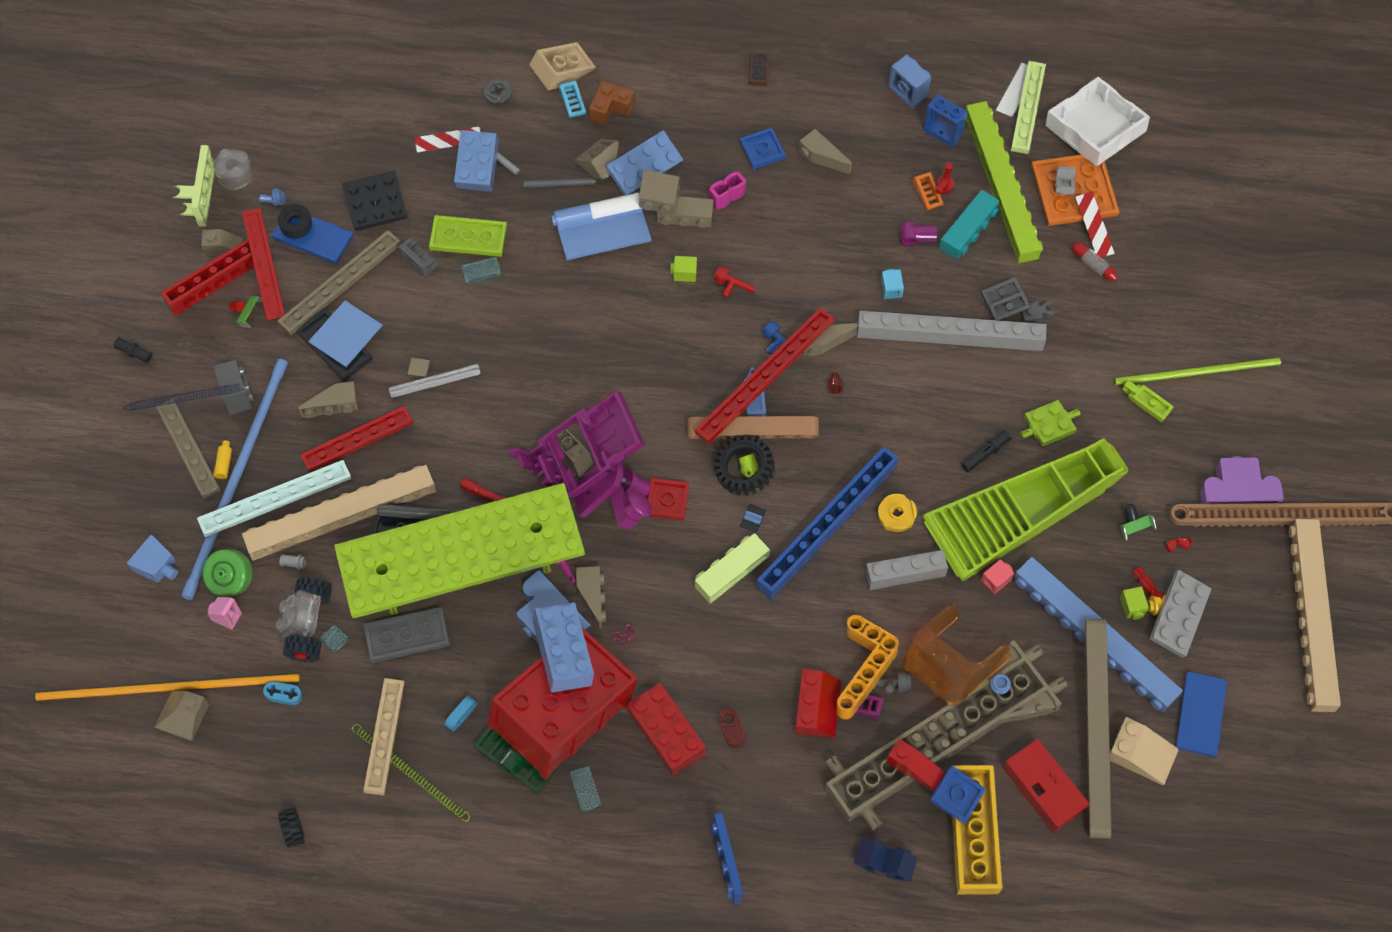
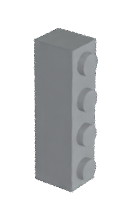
[865,550,948,590]

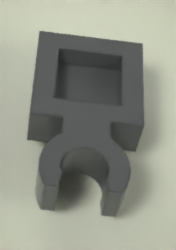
[1020,302,1054,323]

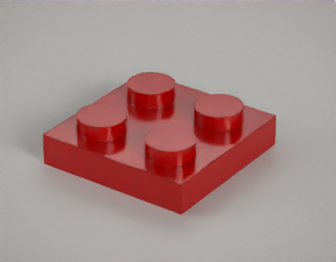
[648,478,689,521]

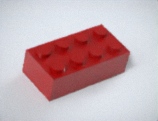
[627,683,706,776]

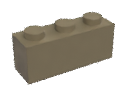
[657,197,714,228]

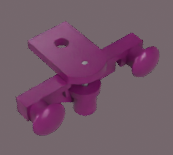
[575,460,652,530]

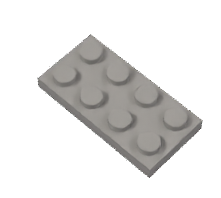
[1149,570,1212,658]

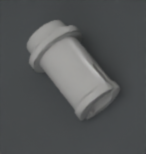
[280,554,306,570]

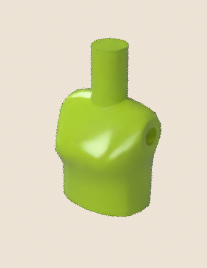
[738,454,760,490]

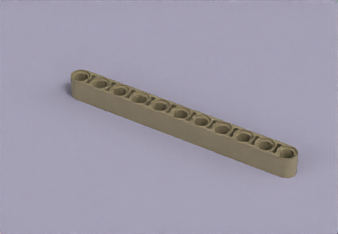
[1085,619,1111,839]

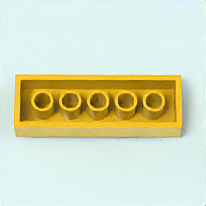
[952,765,1002,895]

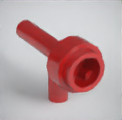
[935,163,955,194]
[713,266,756,298]

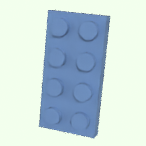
[605,130,683,196]

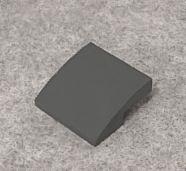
[981,277,1030,321]

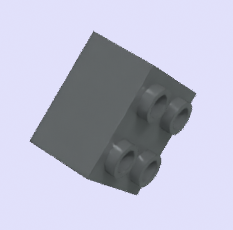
[213,359,254,415]

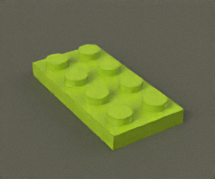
[429,215,507,257]

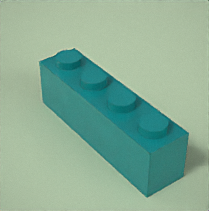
[939,190,1000,260]

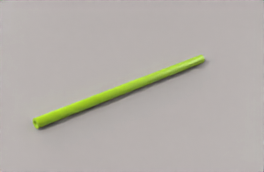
[1114,358,1281,385]

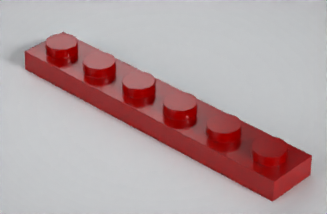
[242,209,285,321]
[300,406,413,473]

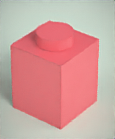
[981,559,1014,595]

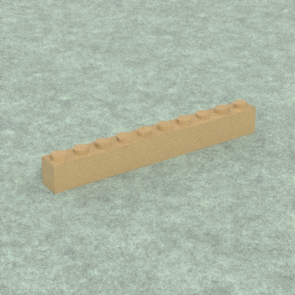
[242,465,436,561]
[1289,519,1341,712]

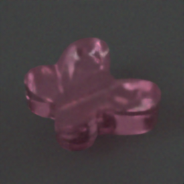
[612,624,636,645]

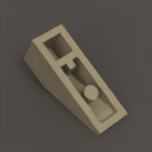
[799,129,852,174]
[803,323,858,356]

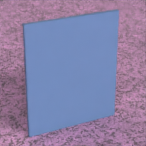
[308,301,383,367]

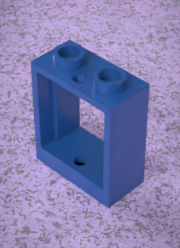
[923,94,968,148]

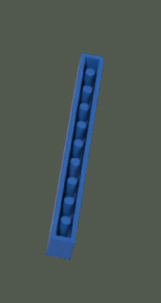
[756,447,899,600]

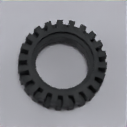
[714,435,775,496]

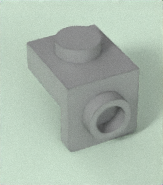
[1055,166,1076,195]

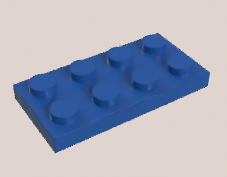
[711,813,743,905]

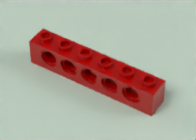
[161,239,254,316]

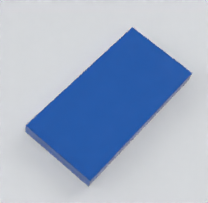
[271,216,354,265]
[1175,671,1227,757]

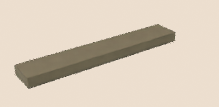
[156,399,221,499]

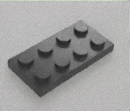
[364,607,450,663]

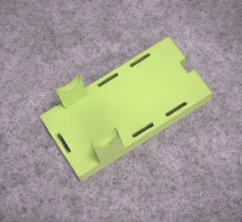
[173,145,216,227]

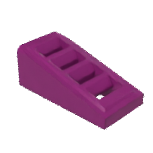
[842,692,884,721]

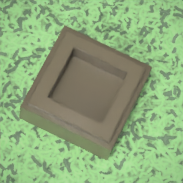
[408,358,431,379]

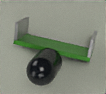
[1120,504,1157,540]

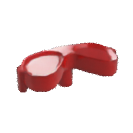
[1165,538,1193,552]

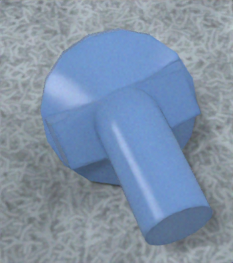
[259,188,286,206]

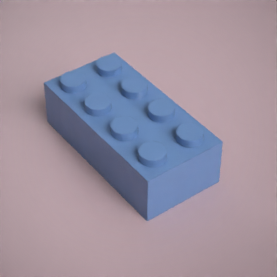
[533,603,594,692]

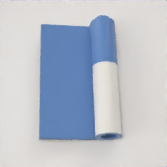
[551,193,652,260]

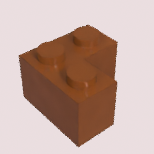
[589,81,635,126]

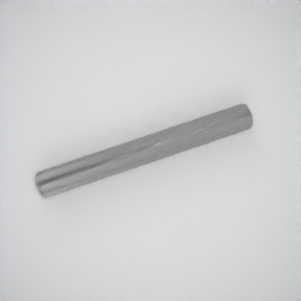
[388,364,480,398]

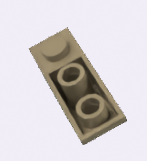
[298,381,358,418]
[556,429,594,478]
[576,566,606,629]

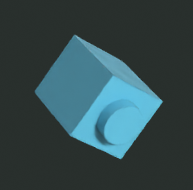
[881,269,904,299]

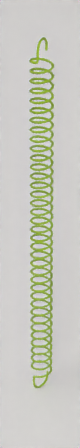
[352,724,470,821]

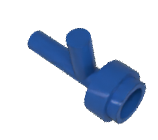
[762,321,787,355]

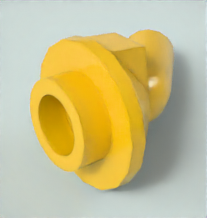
[1147,594,1166,616]

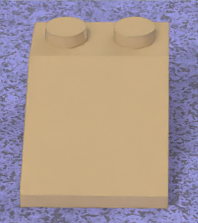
[530,42,596,90]
[1109,717,1179,785]

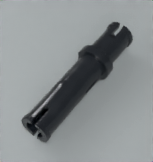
[961,430,1012,473]

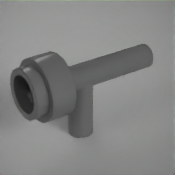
[875,672,912,693]

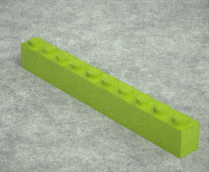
[965,101,1043,264]

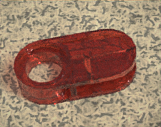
[718,708,745,748]

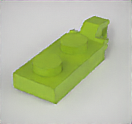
[1122,380,1174,423]

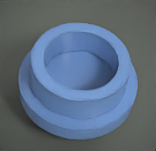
[990,674,1011,694]

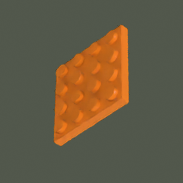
[1031,155,1119,226]

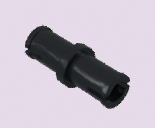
[113,337,153,363]

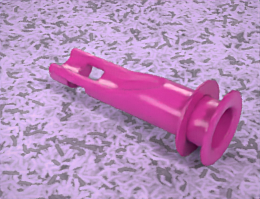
[556,560,577,585]

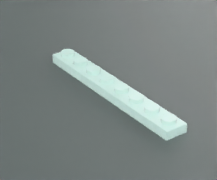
[197,460,351,537]

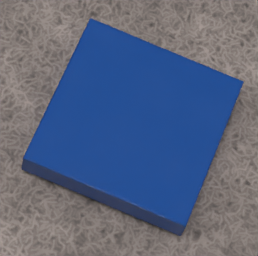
[739,128,786,170]
[929,765,986,824]

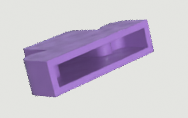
[1200,456,1284,504]

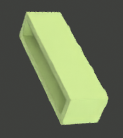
[695,533,770,604]

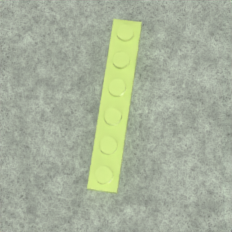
[1011,61,1046,154]

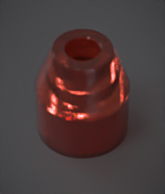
[828,373,844,394]

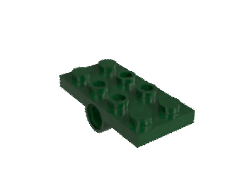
[473,727,563,795]

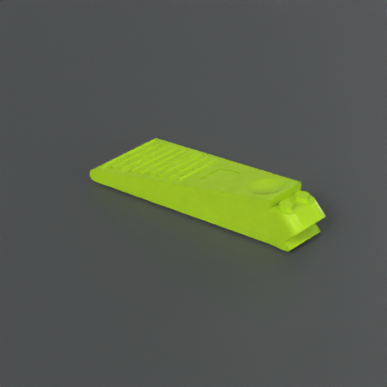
[923,438,1128,581]

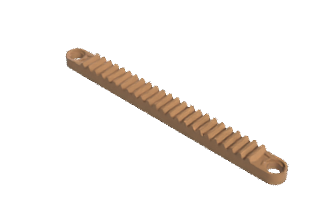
[1169,503,1392,527]

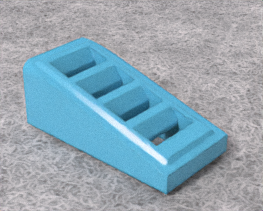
[559,81,586,118]

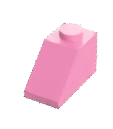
[208,597,242,630]

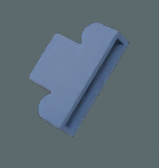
[517,570,591,643]

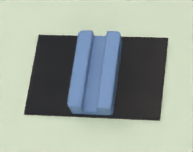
[739,504,767,533]

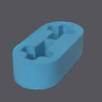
[263,682,303,705]
[445,696,477,731]

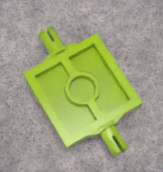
[1020,400,1081,447]

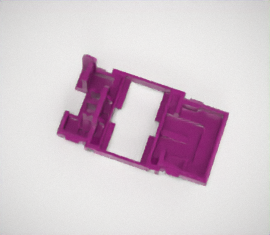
[507,390,645,501]

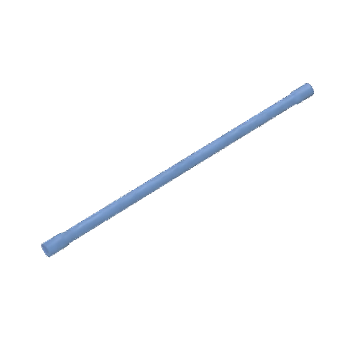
[181,359,288,600]

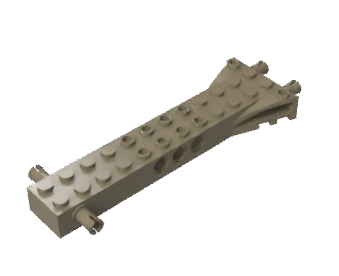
[825,639,1068,831]

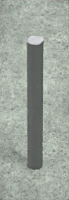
[523,178,596,188]

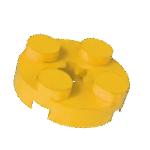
[878,494,917,532]

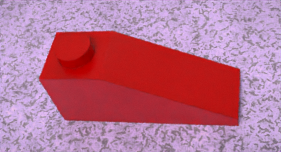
[886,739,946,791]

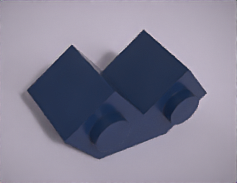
[854,838,917,881]

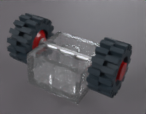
[275,577,332,662]

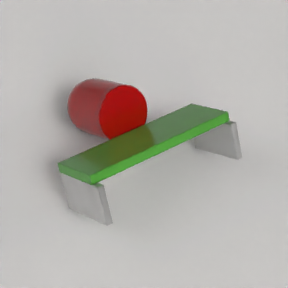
[229,296,262,328]

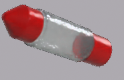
[1072,242,1117,281]

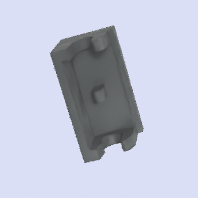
[398,237,439,278]

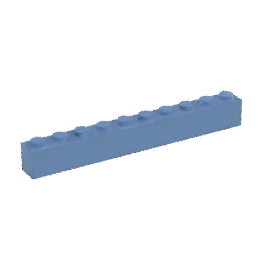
[1014,557,1183,713]

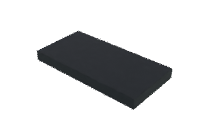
[296,309,373,382]

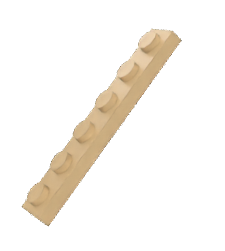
[364,678,404,795]

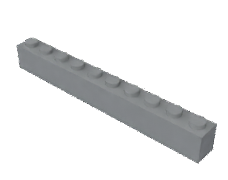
[857,311,1046,351]

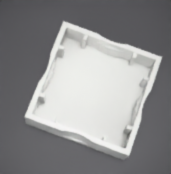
[1046,77,1150,167]

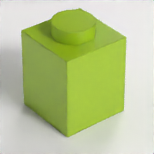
[670,256,697,282]
[1119,587,1149,620]

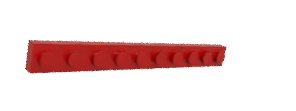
[695,308,834,444]

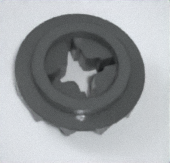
[483,79,512,104]

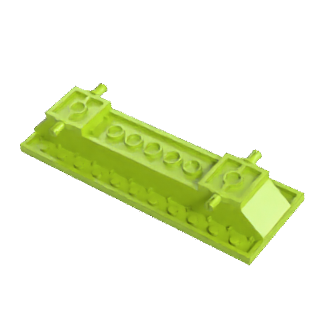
[334,483,585,619]

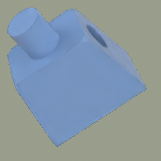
[127,535,178,582]

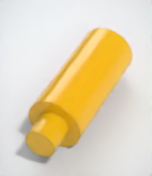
[213,440,232,479]

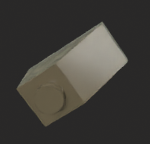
[202,229,243,257]

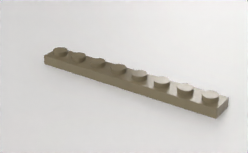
[277,230,401,336]

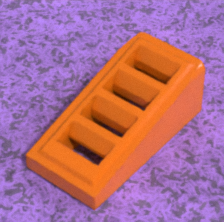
[912,172,944,211]

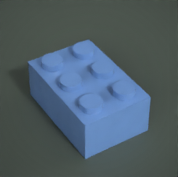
[454,130,499,192]

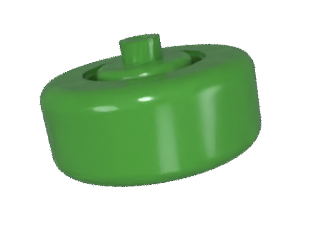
[203,549,252,597]

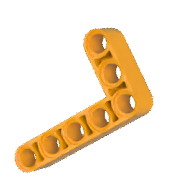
[837,615,899,719]

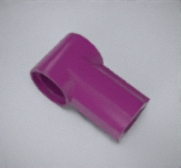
[900,222,937,246]

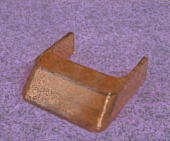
[902,602,1012,705]

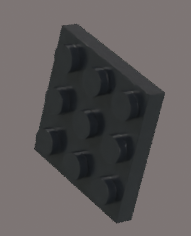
[342,170,408,231]

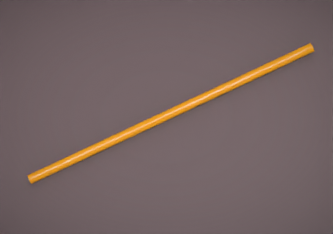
[35,674,300,701]

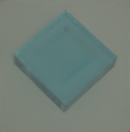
[320,624,349,653]

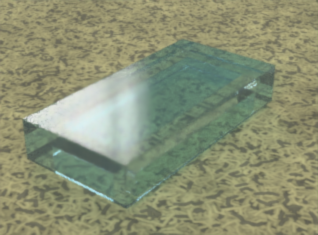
[461,257,501,284]
[569,766,601,812]

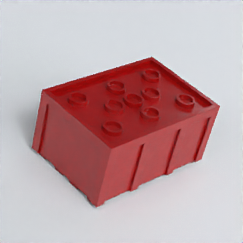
[487,628,638,780]

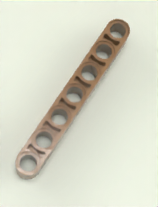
[687,416,819,439]

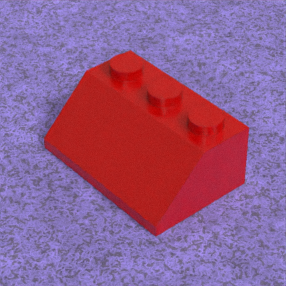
[795,669,841,739]

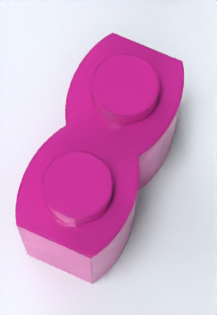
[709,172,746,209]

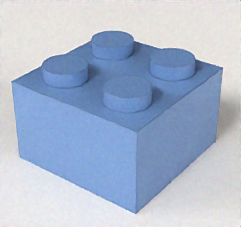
[888,55,931,109]

